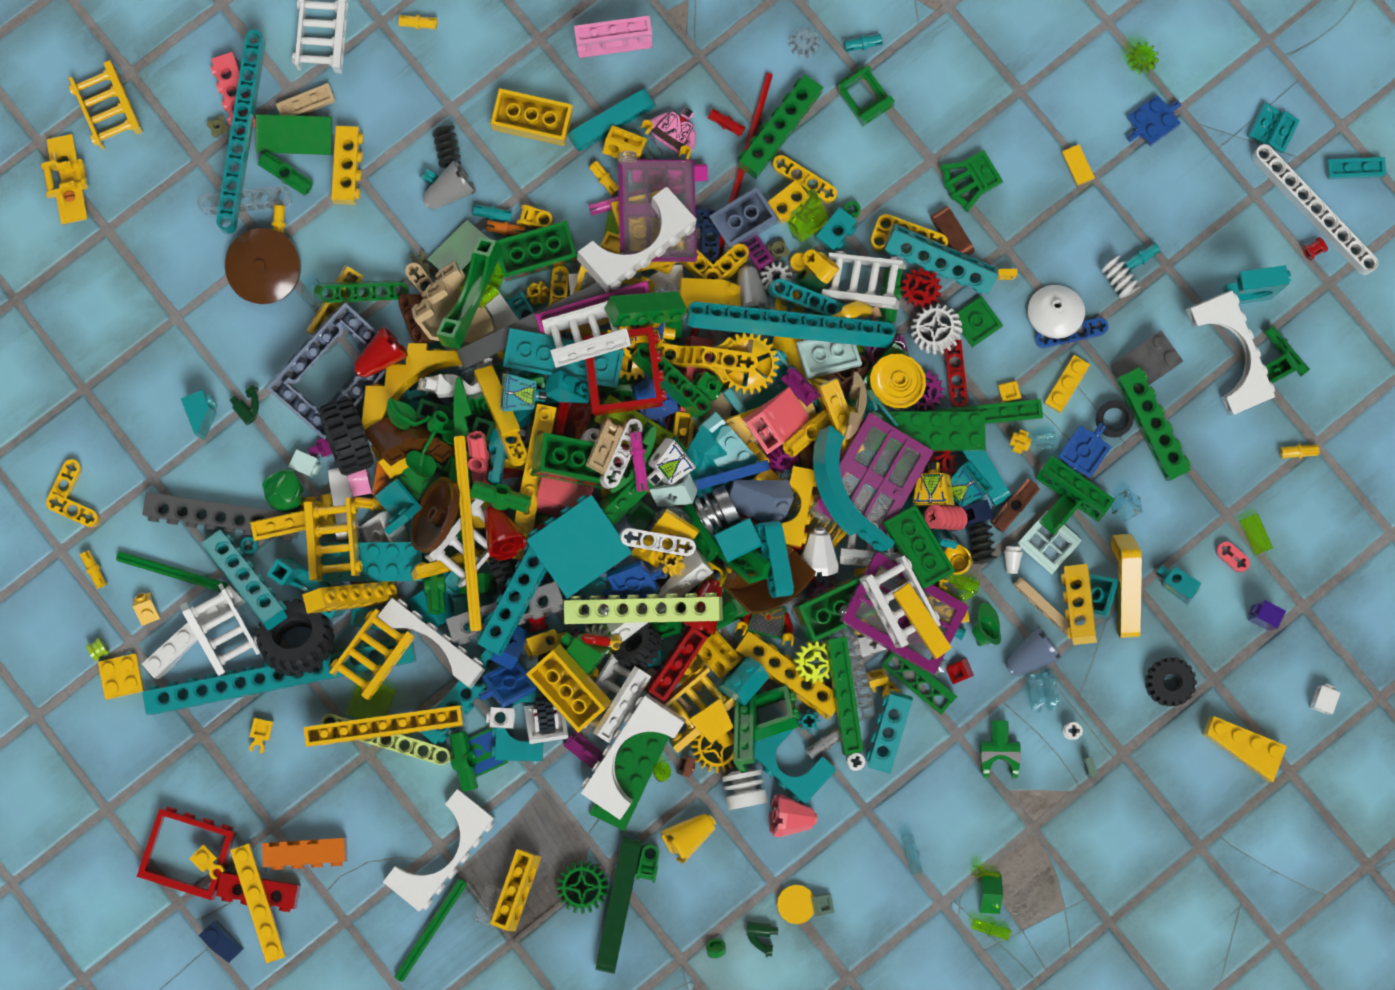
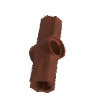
[990,479,1040,533]

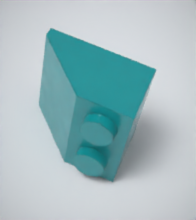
[180,390,217,439]
[717,656,769,706]

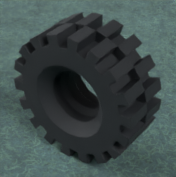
[488,556,521,597]
[611,623,663,671]
[1145,657,1197,707]

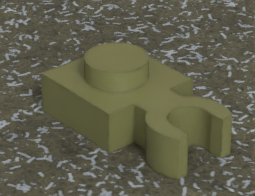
[410,251,431,286]

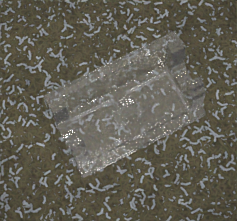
[473,882,503,927]

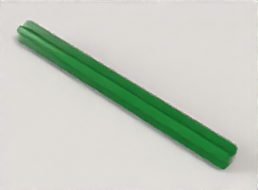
[116,551,228,592]
[395,879,467,982]

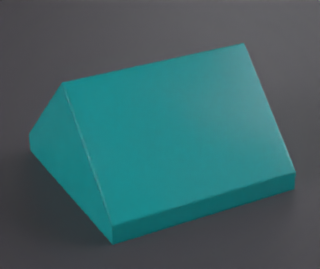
[712,518,763,563]
[1076,574,1119,619]
[408,589,455,628]

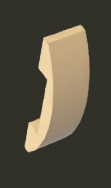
[845,372,867,439]

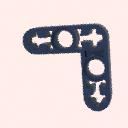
[695,209,720,264]

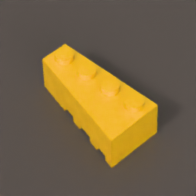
[1202,716,1287,783]

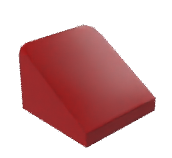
[945,658,974,685]

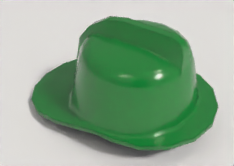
[972,603,1001,646]

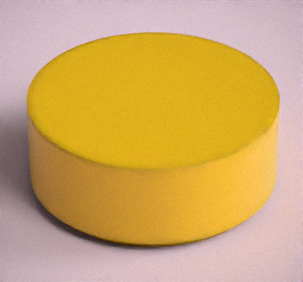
[790,253,806,273]

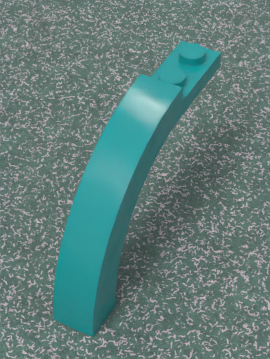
[489,396,576,486]
[813,425,895,553]

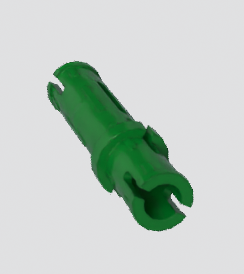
[1264,325,1310,377]

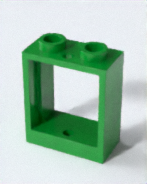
[755,685,801,741]

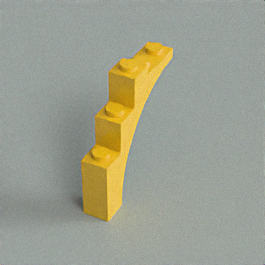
[362,343,463,430]

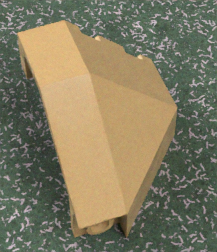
[412,261,497,345]

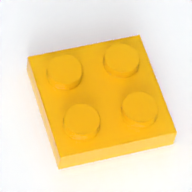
[98,653,145,700]

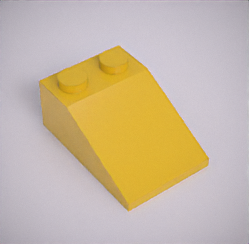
[680,278,741,313]

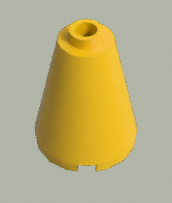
[660,813,716,864]

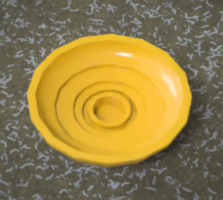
[870,354,926,408]

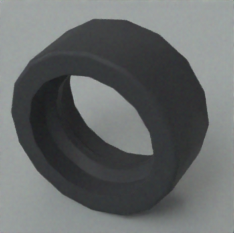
[1095,400,1134,438]

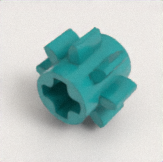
[799,709,821,734]

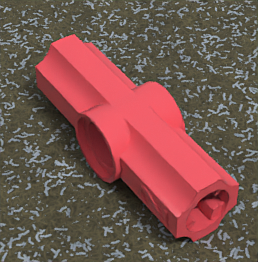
[467,431,491,485]

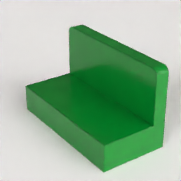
[1039,495,1083,535]

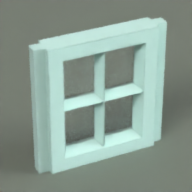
[1017,510,1082,575]

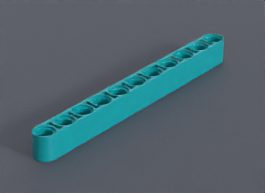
[216,29,266,234]
[686,302,896,348]

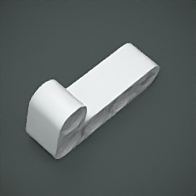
[328,468,360,543]

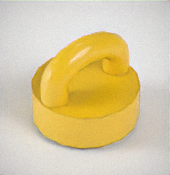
[882,681,901,699]

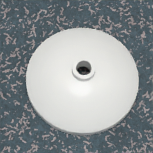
[1028,285,1085,338]

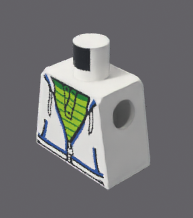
[647,438,696,486]

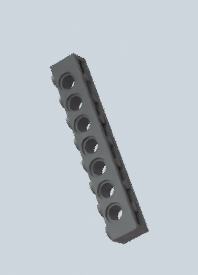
[142,492,299,541]

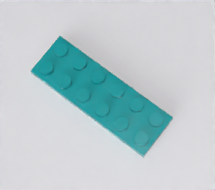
[502,328,624,388]
[308,542,424,582]

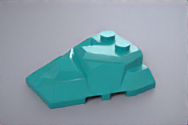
[685,411,759,505]

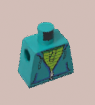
[500,373,546,411]
[951,460,993,507]
[1156,565,1201,605]

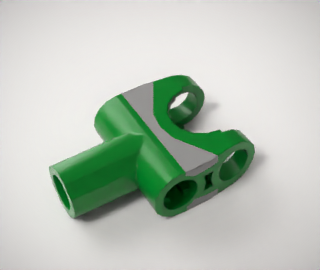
[980,720,1021,779]

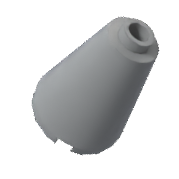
[423,161,476,210]
[737,265,771,310]

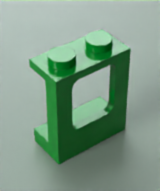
[837,65,895,127]

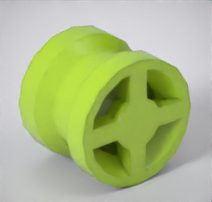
[86,637,110,661]

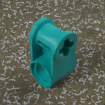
[505,290,534,320]

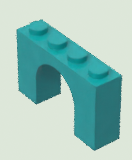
[1223,265,1291,305]
[267,556,346,619]
[492,684,545,762]
[755,716,837,804]

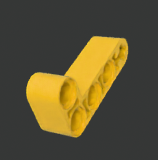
[870,214,948,252]

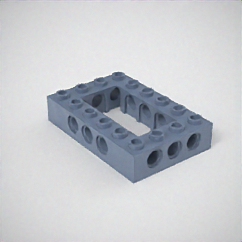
[264,302,386,440]

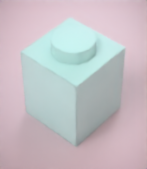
[288,449,321,478]

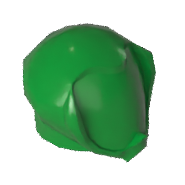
[262,468,304,512]

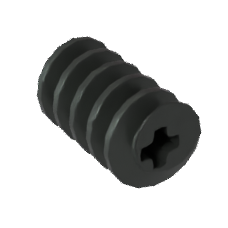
[432,125,461,168]
[968,524,997,565]

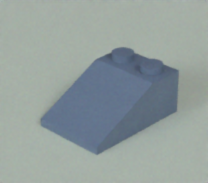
[709,187,778,248]
[728,480,794,523]

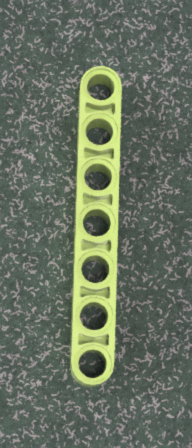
[321,714,452,765]

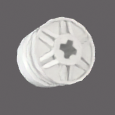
[722,769,768,810]

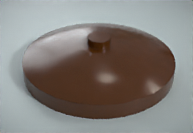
[225,228,301,304]
[410,477,460,553]

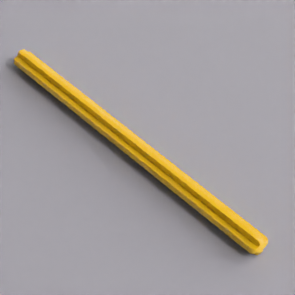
[453,436,482,631]

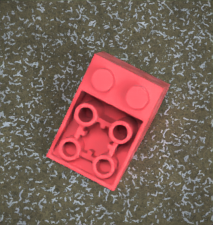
[742,387,810,454]

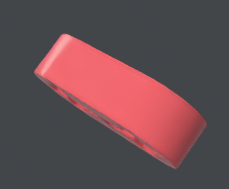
[1216,542,1250,572]

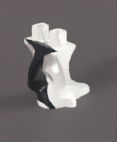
[417,358,492,407]

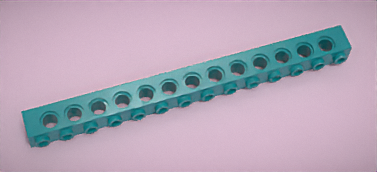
[142,639,417,715]

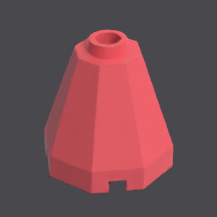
[768,794,817,837]

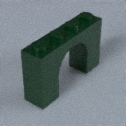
[415,398,496,441]

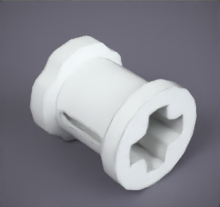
[1062,722,1083,740]
[846,753,865,771]

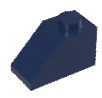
[950,500,993,532]
[198,920,244,963]

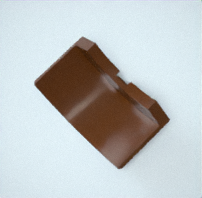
[365,418,455,466]
[723,545,816,614]

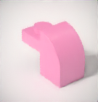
[348,469,372,497]

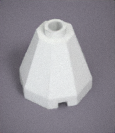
[801,528,838,576]

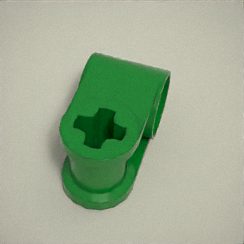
[636,844,659,883]

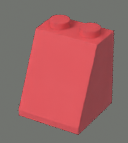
[537,478,594,517]

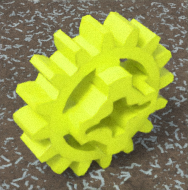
[793,641,830,684]

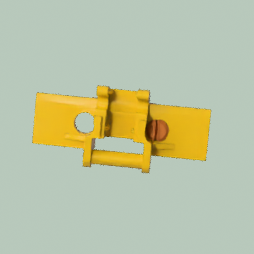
[41,134,88,225]

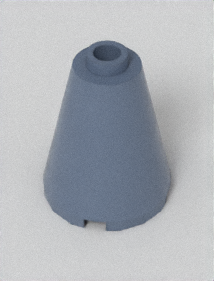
[1006,627,1062,677]

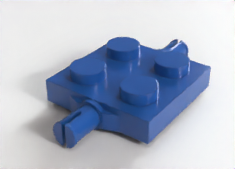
[1126,95,1181,147]
[631,371,679,429]
[1058,423,1112,478]
[603,560,665,605]
[478,661,536,708]

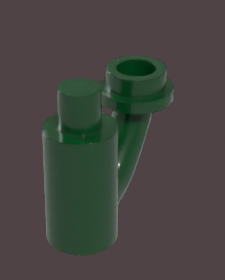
[229,385,259,426]
[746,921,778,958]

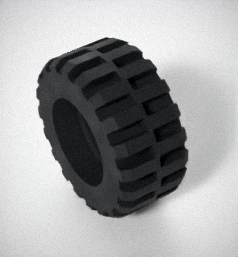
[319,398,374,476]
[256,599,335,676]

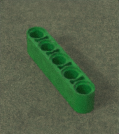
[314,280,409,303]
[632,343,711,418]

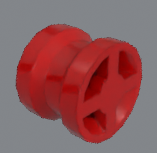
[527,613,549,633]

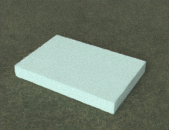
[795,340,862,379]

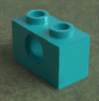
[815,207,857,253]

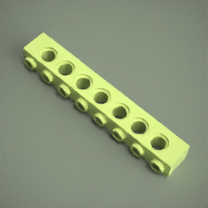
[564,593,723,624]

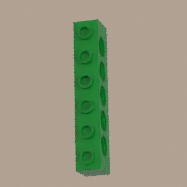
[738,74,823,179]
[1115,367,1191,481]

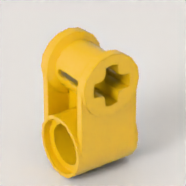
[516,205,554,229]
[803,249,840,284]

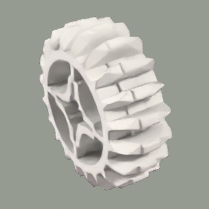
[911,304,963,355]

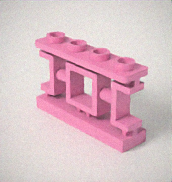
[574,16,653,58]

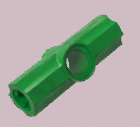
[257,151,314,196]
[879,267,902,323]
[470,481,532,513]
[424,558,446,615]
[449,730,478,792]

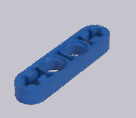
[1035,318,1109,349]
[694,460,770,490]

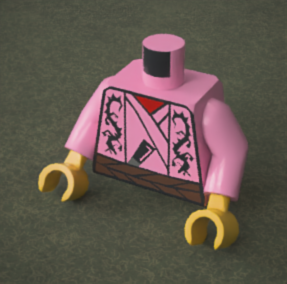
[640,107,696,160]

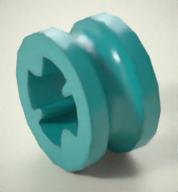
[420,168,439,185]
[240,537,258,555]

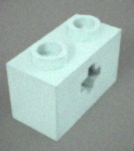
[649,473,697,507]

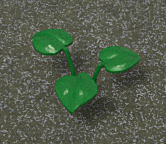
[387,397,471,479]

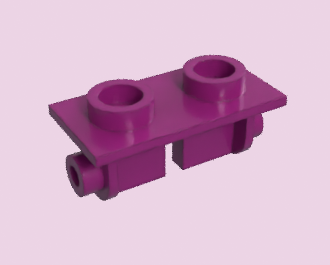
[781,367,821,407]
[563,731,604,769]

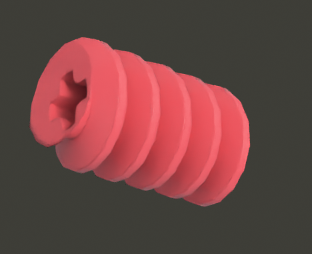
[924,504,967,531]

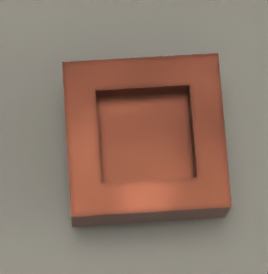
[676,755,695,778]

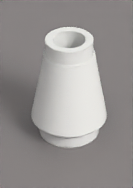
[1004,546,1023,574]

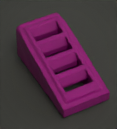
[740,235,775,273]

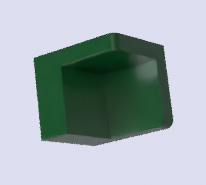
[795,265,827,293]
[627,500,655,531]

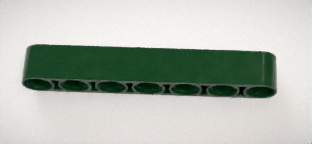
[595,836,642,974]

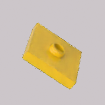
[645,509,699,557]

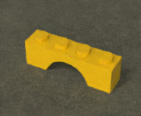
[782,466,817,548]

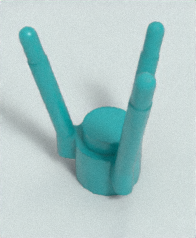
[862,390,898,427]

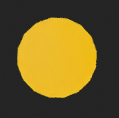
[777,884,814,924]

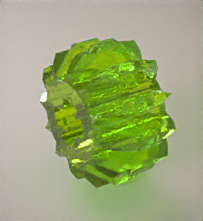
[1126,42,1159,75]

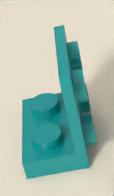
[375,479,422,535]

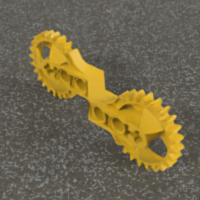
[607,325,779,395]

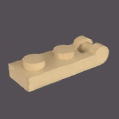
[586,418,624,474]

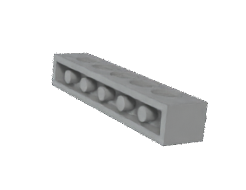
[446,582,565,645]

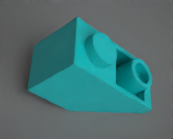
[545,370,590,403]

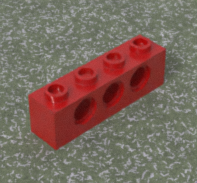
[645,626,708,703]
[216,872,301,912]

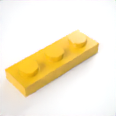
[1044,355,1090,413]

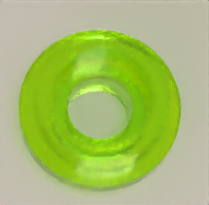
[653,762,671,782]

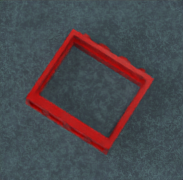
[583,326,666,416]
[136,806,237,900]

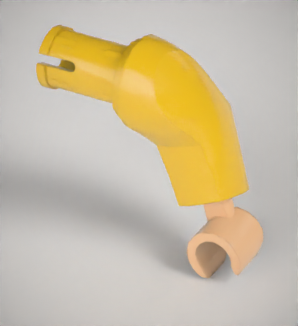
[832,300,882,321]

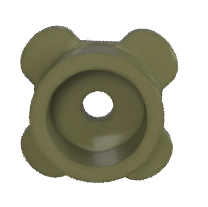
[207,116,229,137]
[768,239,789,261]

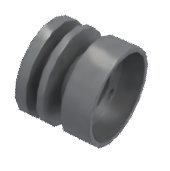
[694,485,741,535]

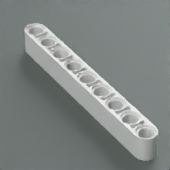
[1252,144,1378,275]

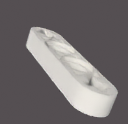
[600,419,643,489]
[619,528,696,556]

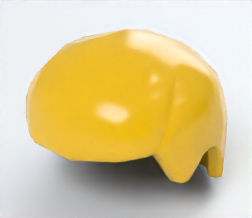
[944,544,972,575]

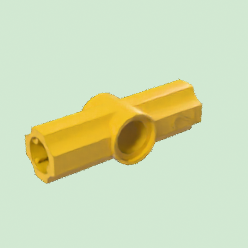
[782,410,832,457]

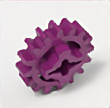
[909,371,945,412]

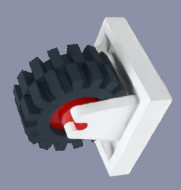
[524,696,568,744]

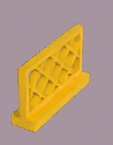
[811,377,864,453]

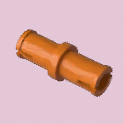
[486,219,525,237]

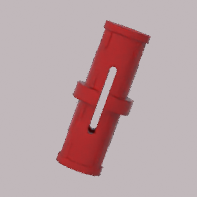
[707,108,746,137]

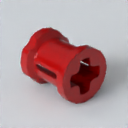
[1302,237,1328,261]

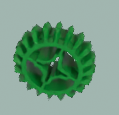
[556,860,609,914]

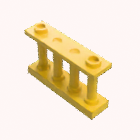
[68,60,143,150]
[304,497,363,581]
[329,609,415,700]
[661,665,735,753]

